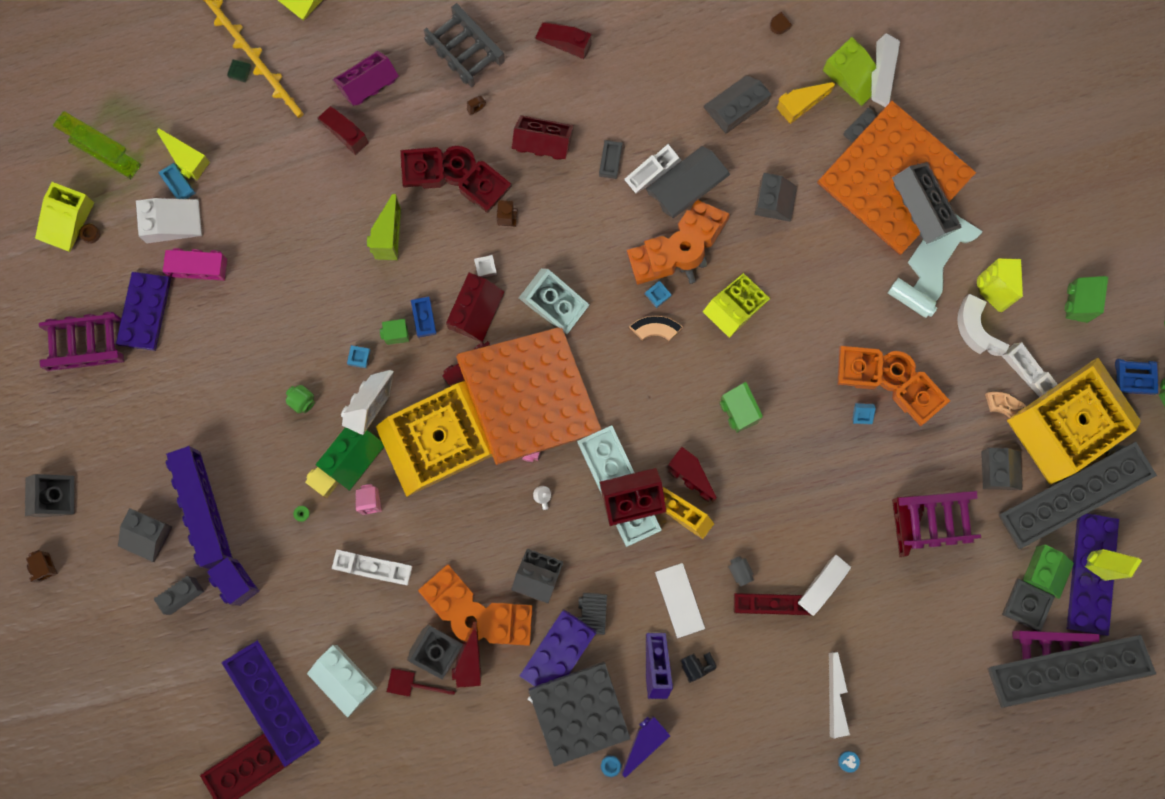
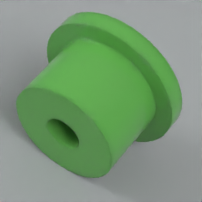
[293,506,309,522]

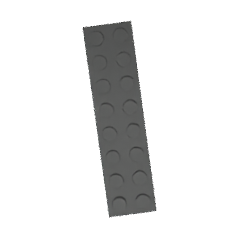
[999,442,1157,549]
[988,635,1156,709]

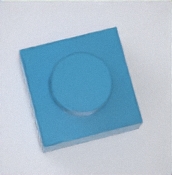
[645,281,672,308]
[347,345,371,369]
[852,403,876,424]

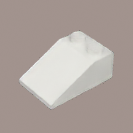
[136,198,202,244]

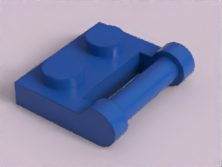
[1115,359,1158,395]

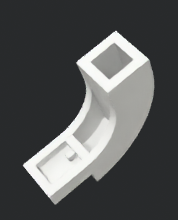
[957,294,1009,356]

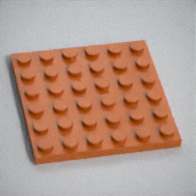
[817,101,976,255]
[456,328,601,465]

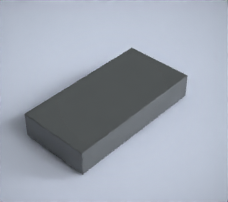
[599,140,623,179]

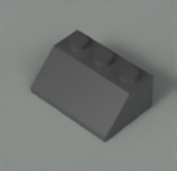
[703,75,772,134]

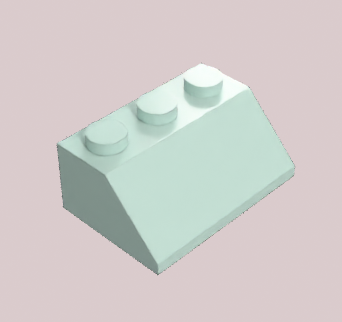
[307,645,378,718]

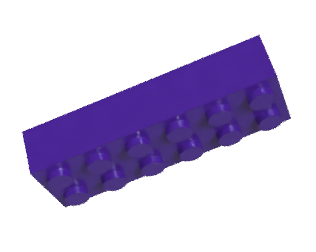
[166,446,233,569]

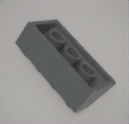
[892,162,962,244]

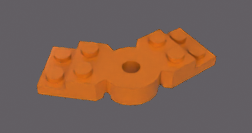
[627,200,730,285]
[838,346,950,426]
[418,564,532,646]

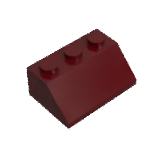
[511,115,574,160]
[446,272,505,342]
[599,468,667,526]

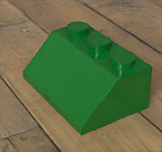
[315,427,384,491]

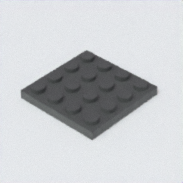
[528,662,630,767]

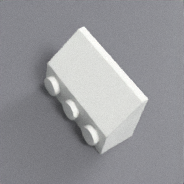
[341,370,394,435]

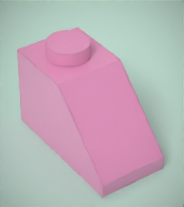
[356,484,382,515]

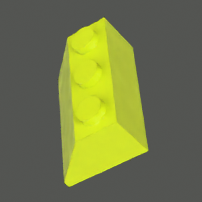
[977,258,1023,312]

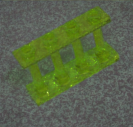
[53,111,141,180]

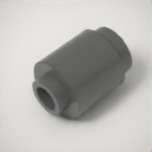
[728,556,754,587]

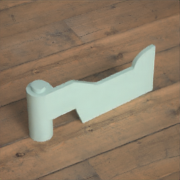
[888,214,983,318]

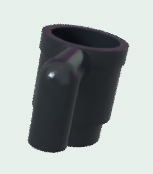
[680,652,717,683]

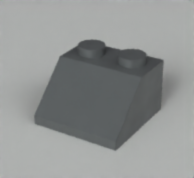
[754,173,797,222]
[981,448,1023,490]
[25,474,75,517]
[118,508,172,562]

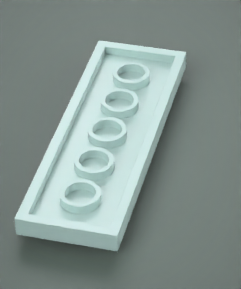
[577,425,662,547]

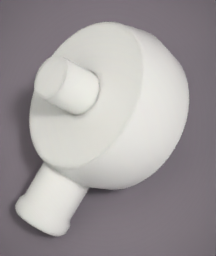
[533,486,551,510]

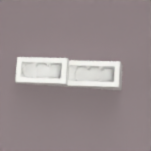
[872,33,900,107]
[1001,343,1058,397]
[829,652,850,738]

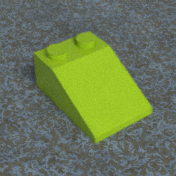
[823,37,876,106]
[367,194,401,260]

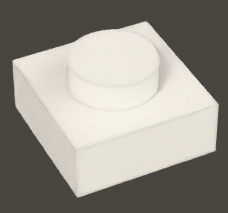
[474,255,497,278]

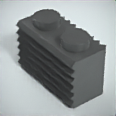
[154,576,204,615]
[578,593,607,635]

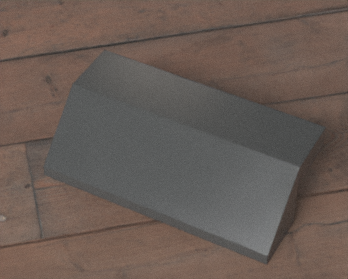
[646,146,730,218]

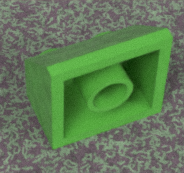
[1064,276,1108,323]
[720,382,763,433]
[1023,545,1074,599]

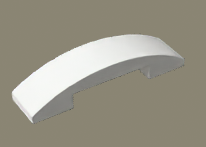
[332,550,413,586]

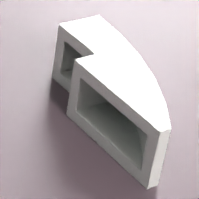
[624,144,682,194]
[798,555,851,616]

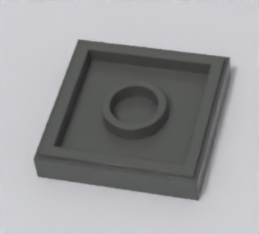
[1002,579,1055,632]

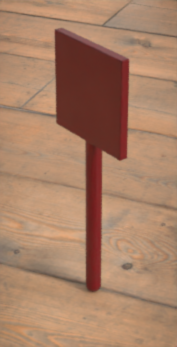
[386,668,455,697]

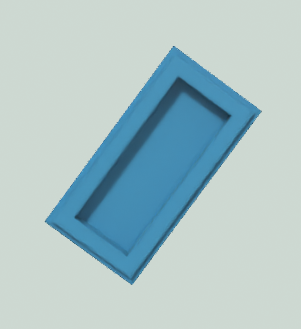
[158,163,195,199]

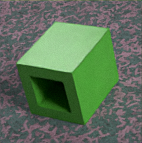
[380,319,410,345]

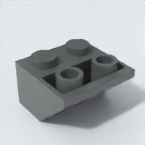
[511,549,563,603]

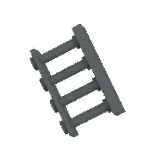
[424,3,505,87]

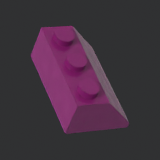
[333,50,399,106]

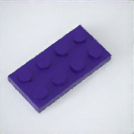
[116,272,171,351]
[520,609,597,686]

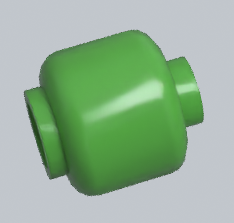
[286,385,315,413]

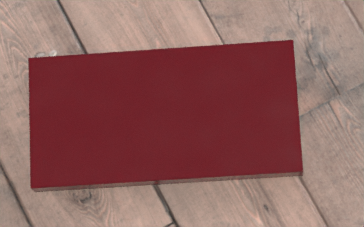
[200,733,292,799]

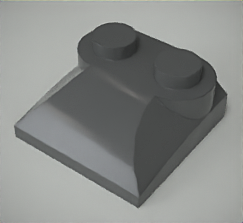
[407,625,463,680]

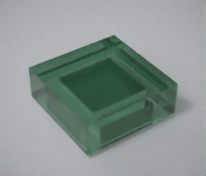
[227,59,251,83]

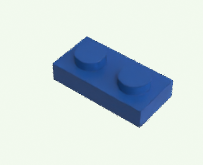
[411,297,437,338]

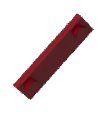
[734,593,813,616]

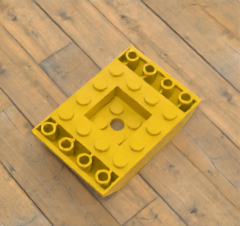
[1007,358,1141,484]
[376,381,492,497]

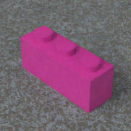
[163,248,227,281]

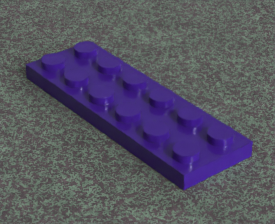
[1067,514,1119,636]
[221,640,320,767]

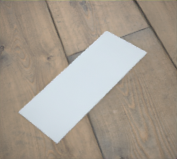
[655,563,705,638]

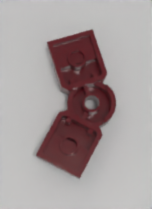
[400,146,512,213]

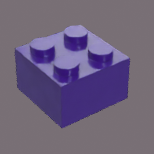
[207,557,260,606]

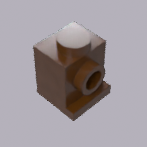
[497,200,518,227]
[26,550,57,583]

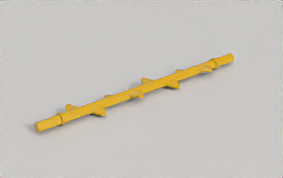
[203,0,304,118]

